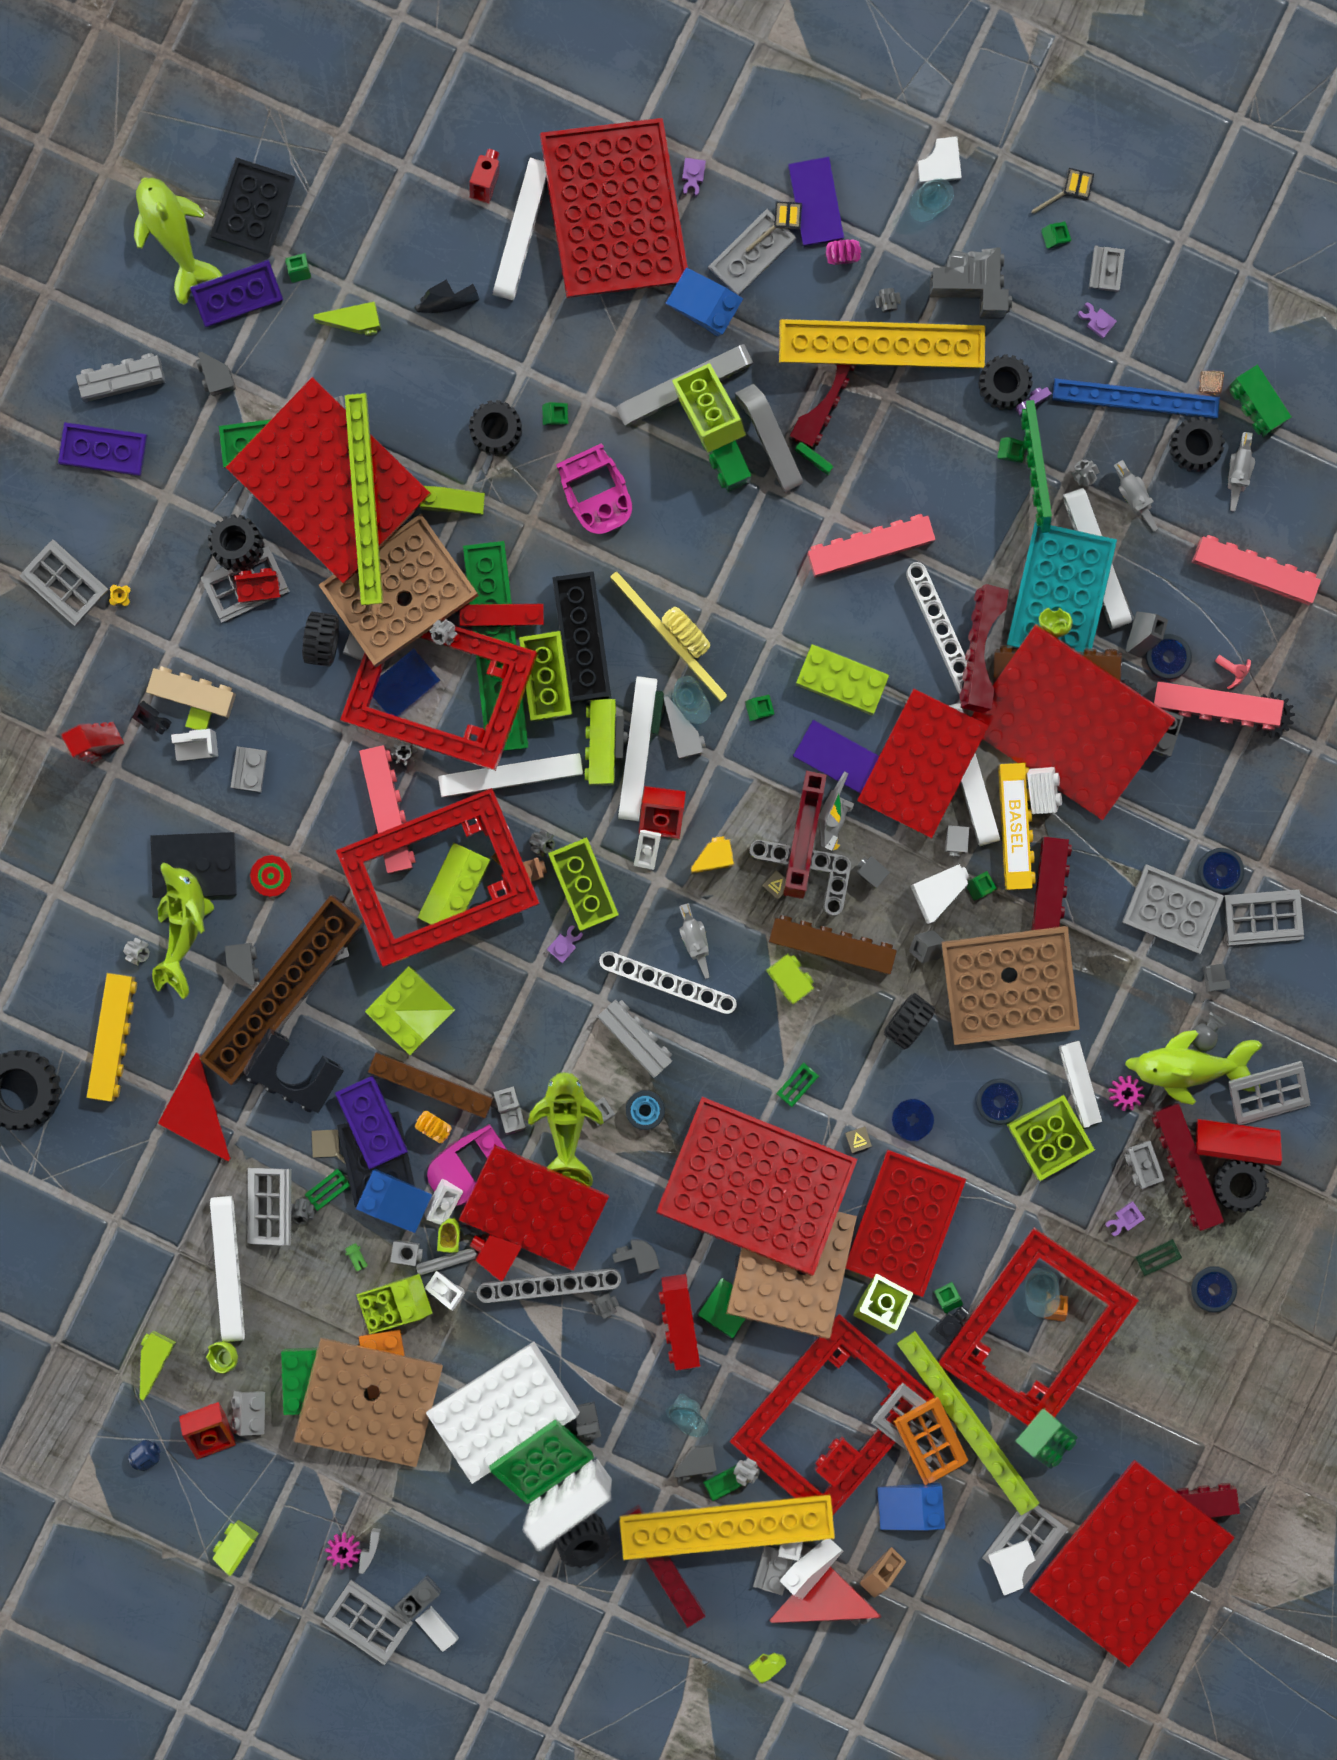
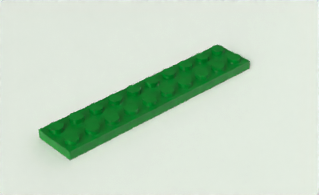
[463,541,529,751]

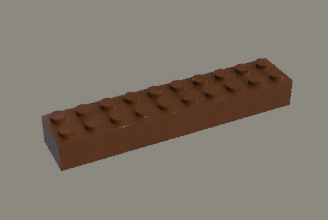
[199,895,365,1085]

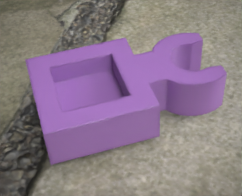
[682,158,706,197]
[1078,302,1117,339]
[1015,387,1051,416]
[547,925,583,963]
[1105,1201,1145,1236]

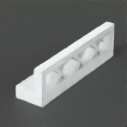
[1058,1041,1102,1128]

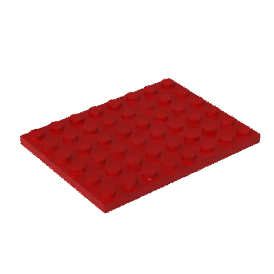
[540,118,688,298]
[226,377,431,584]
[971,624,1175,820]
[656,1097,858,1276]
[1029,1459,1235,1667]

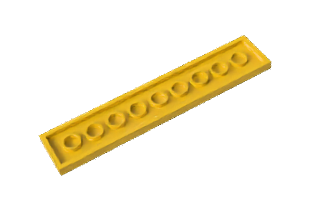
[779,319,985,368]
[620,1495,835,1560]

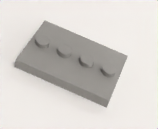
[1122,864,1224,954]

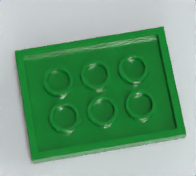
[489,1419,594,1504]

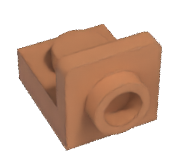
[523,857,547,882]

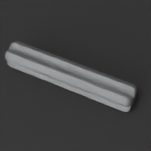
[416,1248,477,1275]

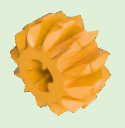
[415,1111,452,1143]

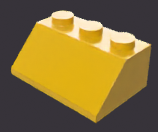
[691,836,734,874]

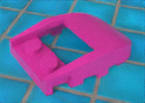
[556,443,632,534]
[427,1124,507,1206]

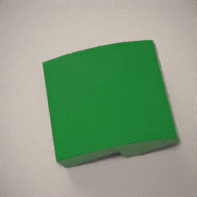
[697,1278,745,1338]

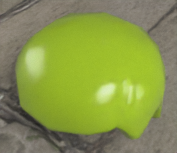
[1038,608,1073,638]
[206,1341,238,1374]

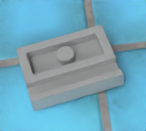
[1089,246,1125,292]
[231,746,268,792]
[753,1545,793,1595]

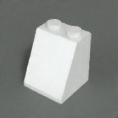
[910,864,969,924]

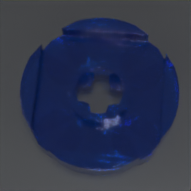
[892,1099,934,1141]

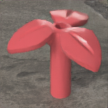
[1215,655,1251,689]

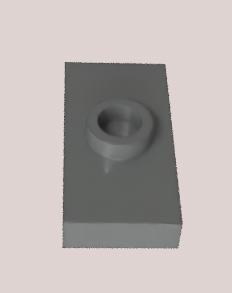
[615,716,628,759]

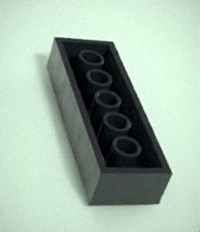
[552,571,612,703]

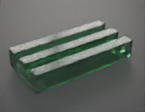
[651,691,664,735]
[1135,1239,1182,1276]

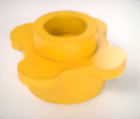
[109,585,131,606]

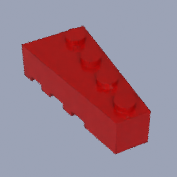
[61,722,125,764]
[659,1274,700,1370]

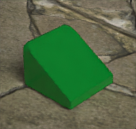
[1042,221,1072,248]
[285,253,311,283]
[542,402,568,425]
[997,437,1025,463]
[745,695,775,721]
[966,871,997,901]
[934,1282,963,1313]

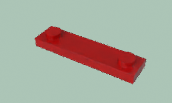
[460,604,544,626]

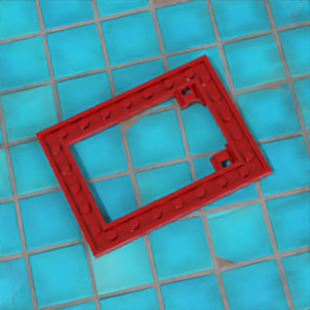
[340,622,538,771]
[336,788,540,967]
[938,1227,1139,1426]
[730,1313,935,1515]

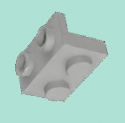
[1124,1141,1164,1190]
[231,1391,265,1436]

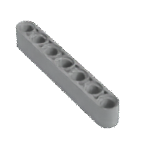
[616,344,753,427]
[477,1268,621,1303]

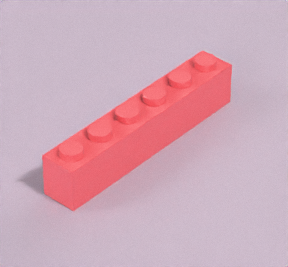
[807,514,935,578]
[1192,535,1321,605]
[1154,682,1284,730]
[359,745,416,874]

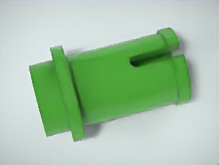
[345,1243,368,1271]

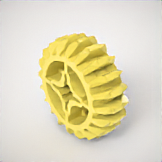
[662,607,710,658]

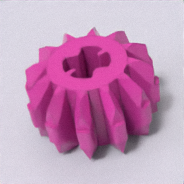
[826,239,861,265]
[1108,1076,1144,1111]
[325,1532,362,1569]

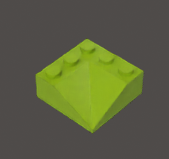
[365,966,455,1055]
[1007,1095,1095,1181]

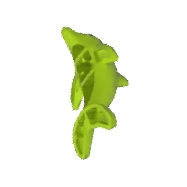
[134,177,223,305]
[152,863,214,999]
[1125,1030,1262,1105]
[528,1072,604,1187]

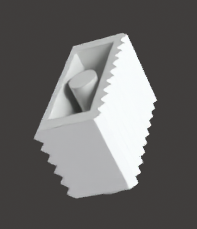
[1027,767,1062,814]

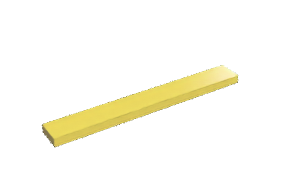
[610,572,727,703]

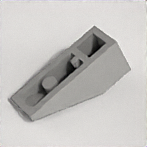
[664,696,706,759]

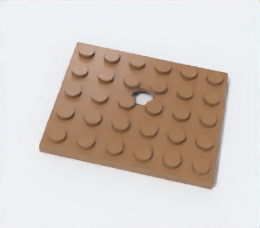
[319,514,479,667]
[942,926,1080,1045]
[726,1212,857,1339]
[294,1337,443,1467]

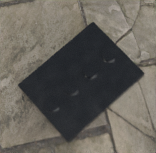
[210,157,296,256]
[150,832,237,898]
[337,1111,416,1207]

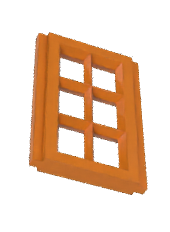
[894,1397,969,1485]

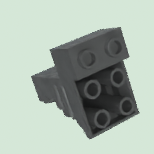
[930,247,1012,319]

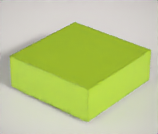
[185,707,212,730]

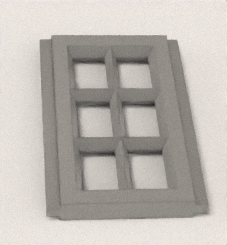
[20,540,109,626]
[201,546,290,623]
[1224,889,1304,945]
[1228,1061,1310,1125]
[247,1168,291,1245]
[871,1383,957,1464]
[982,1505,1068,1589]
[322,1580,413,1665]

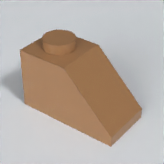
[859,1547,906,1598]

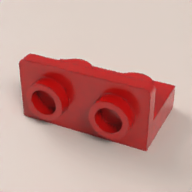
[234,568,281,603]
[815,1436,862,1487]

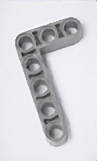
[735,384,803,492]
[749,840,851,916]

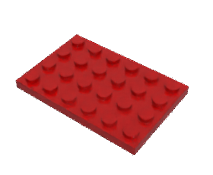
[857,689,989,838]
[459,1144,609,1270]
[846,1149,966,1297]

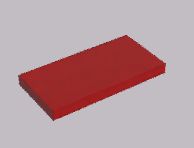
[1196,1119,1282,1166]

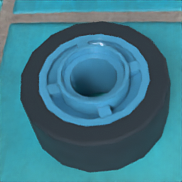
[626,1090,665,1130]

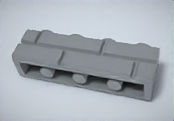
[76,353,166,402]
[597,999,672,1078]

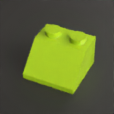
[853,1274,913,1335]
[212,1520,259,1576]

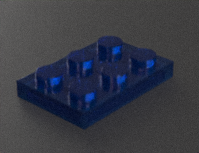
[373,648,441,717]

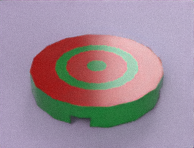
[250,855,292,897]

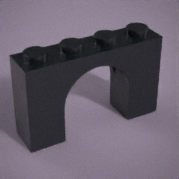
[243,1028,344,1113]

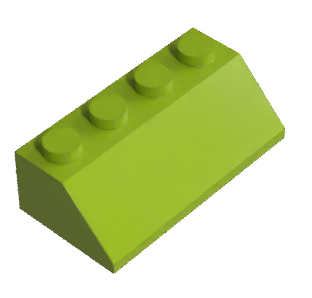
[519,631,572,722]
[585,699,616,786]
[417,843,491,924]

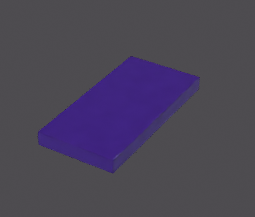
[788,157,844,247]
[190,260,283,327]
[58,422,147,476]
[793,720,879,794]
[335,1075,408,1169]

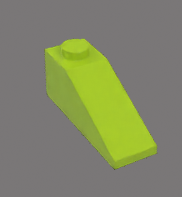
[314,301,382,336]
[419,486,485,515]
[140,1331,176,1401]

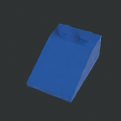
[665,267,743,337]
[356,1169,433,1233]
[877,1483,945,1530]

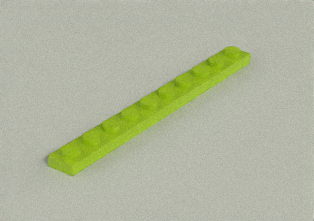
[345,393,383,605]
[897,1331,1039,1515]

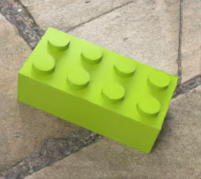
[672,363,746,453]
[795,644,889,716]
[548,837,619,931]
[766,954,814,1004]

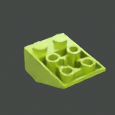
[356,1274,433,1334]

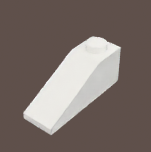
[780,1539,843,1599]

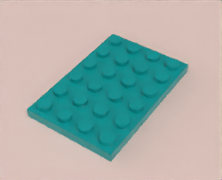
[1007,522,1117,652]

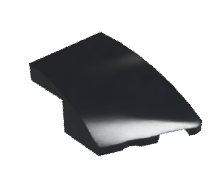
[414,279,479,313]

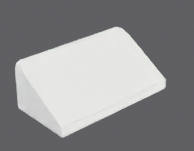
[424,1179,463,1225]
[415,1606,459,1652]

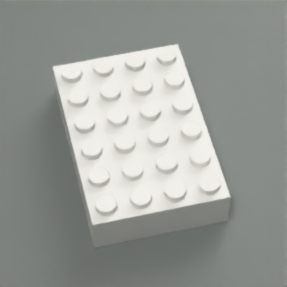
[426,1341,580,1483]
[524,1459,612,1550]

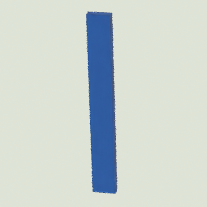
[1052,378,1220,419]

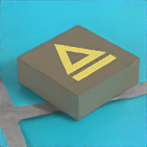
[762,870,786,900]
[845,1126,872,1153]

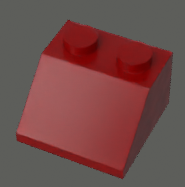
[639,786,686,839]
[179,1402,236,1459]

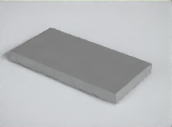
[708,209,796,295]

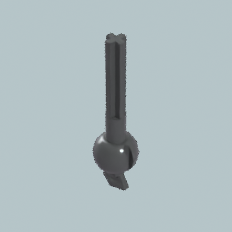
[1148,1012,1228,1107]

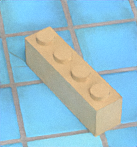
[146,666,236,718]

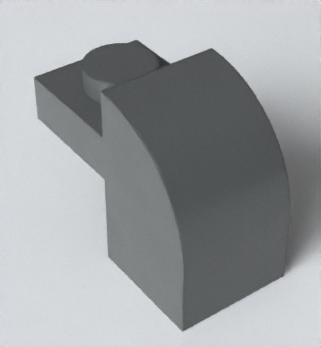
[612,1239,660,1274]
[576,1401,601,1441]

